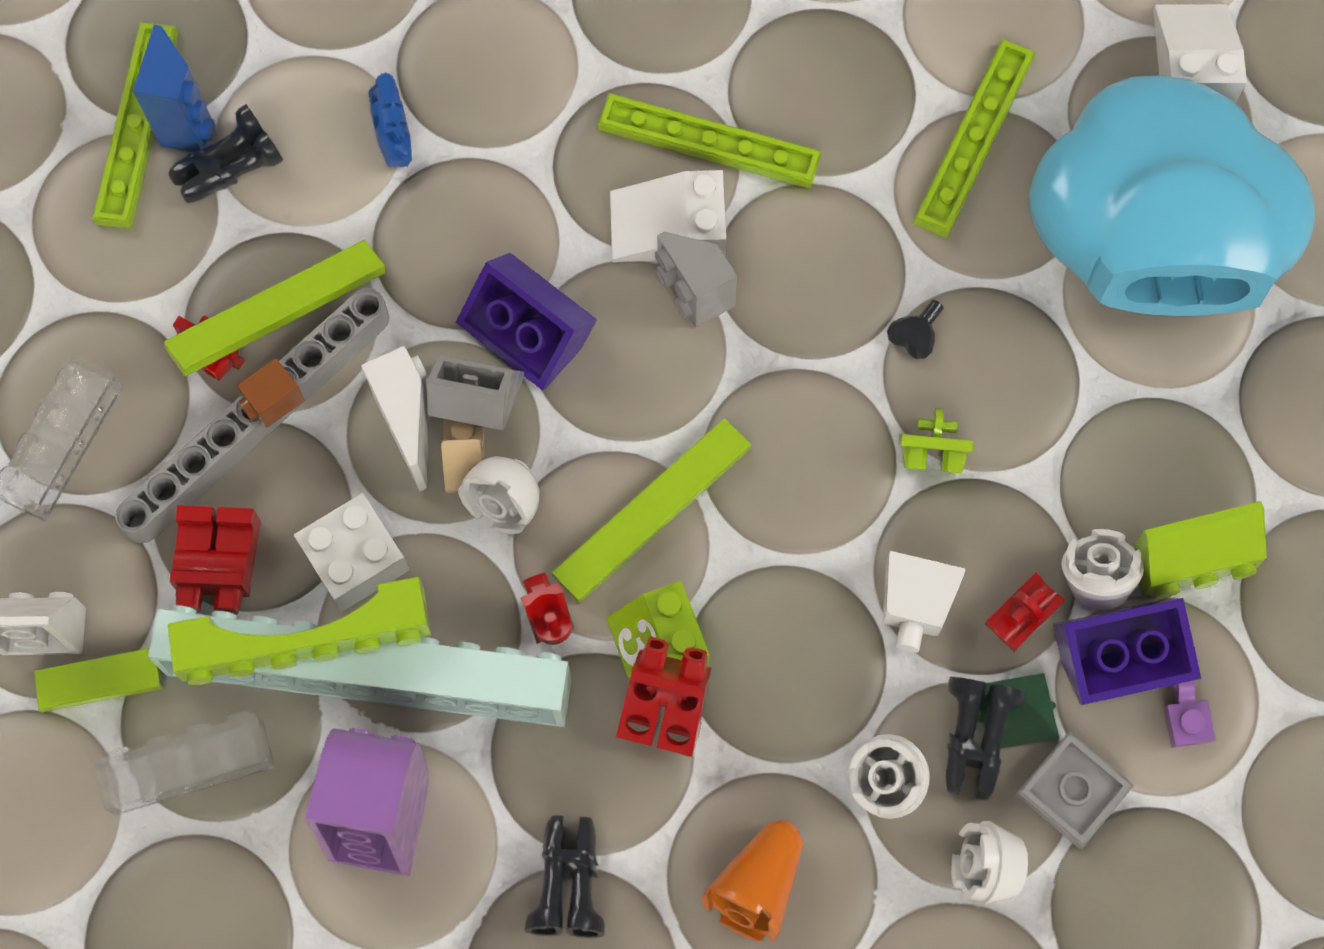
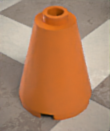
[701,820,804,942]

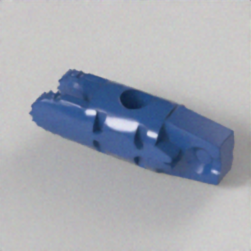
[368,72,412,167]

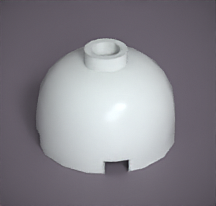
[458,456,540,534]

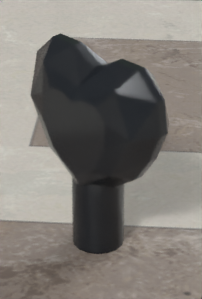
[887,299,944,359]

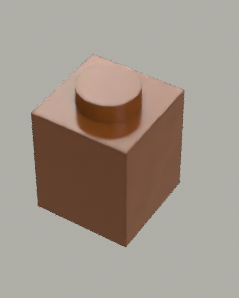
[237,358,305,428]

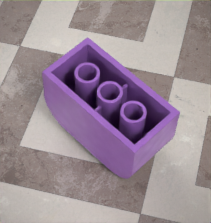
[305,728,429,876]

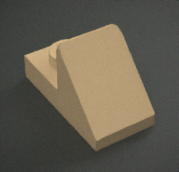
[441,419,484,493]

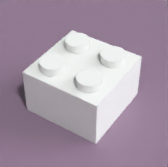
[294,493,410,612]

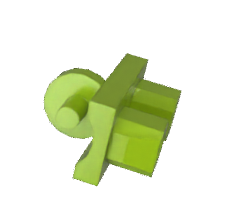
[899,408,974,473]

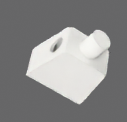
[883,551,965,653]

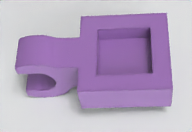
[1164,680,1216,748]

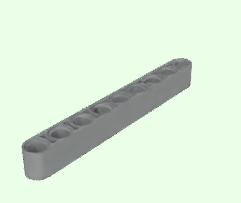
[115,288,389,544]

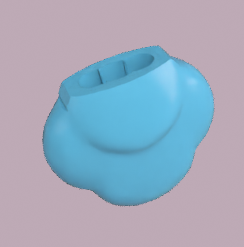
[1028,75,1315,316]

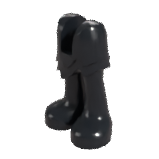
[169,104,284,203]
[946,676,1026,800]
[525,815,605,938]

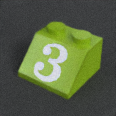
[606,580,710,681]

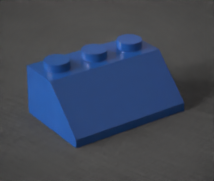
[133,25,215,152]

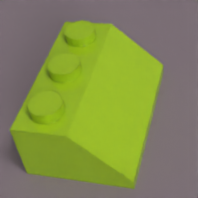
[1132,501,1267,599]

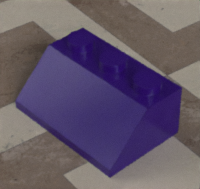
[455,253,597,390]
[1053,598,1202,705]

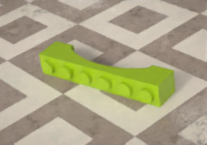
[167,577,431,685]

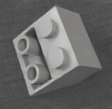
[655,232,737,327]
[426,355,524,431]

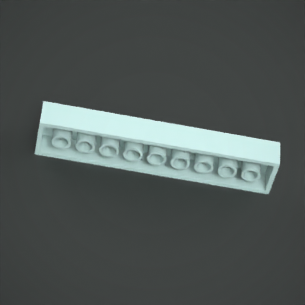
[148,605,572,727]

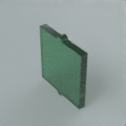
[978,673,1059,750]

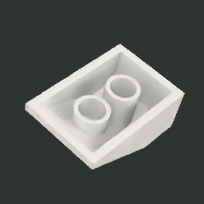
[1153,4,1247,103]
[610,170,726,263]
[361,345,430,492]
[0,592,86,655]

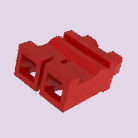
[170,505,261,615]
[616,637,712,757]

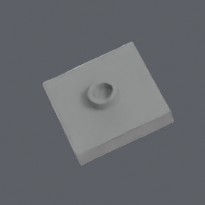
[1015,731,1134,850]

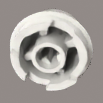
[1062,529,1144,610]
[849,734,930,819]
[951,821,1028,906]

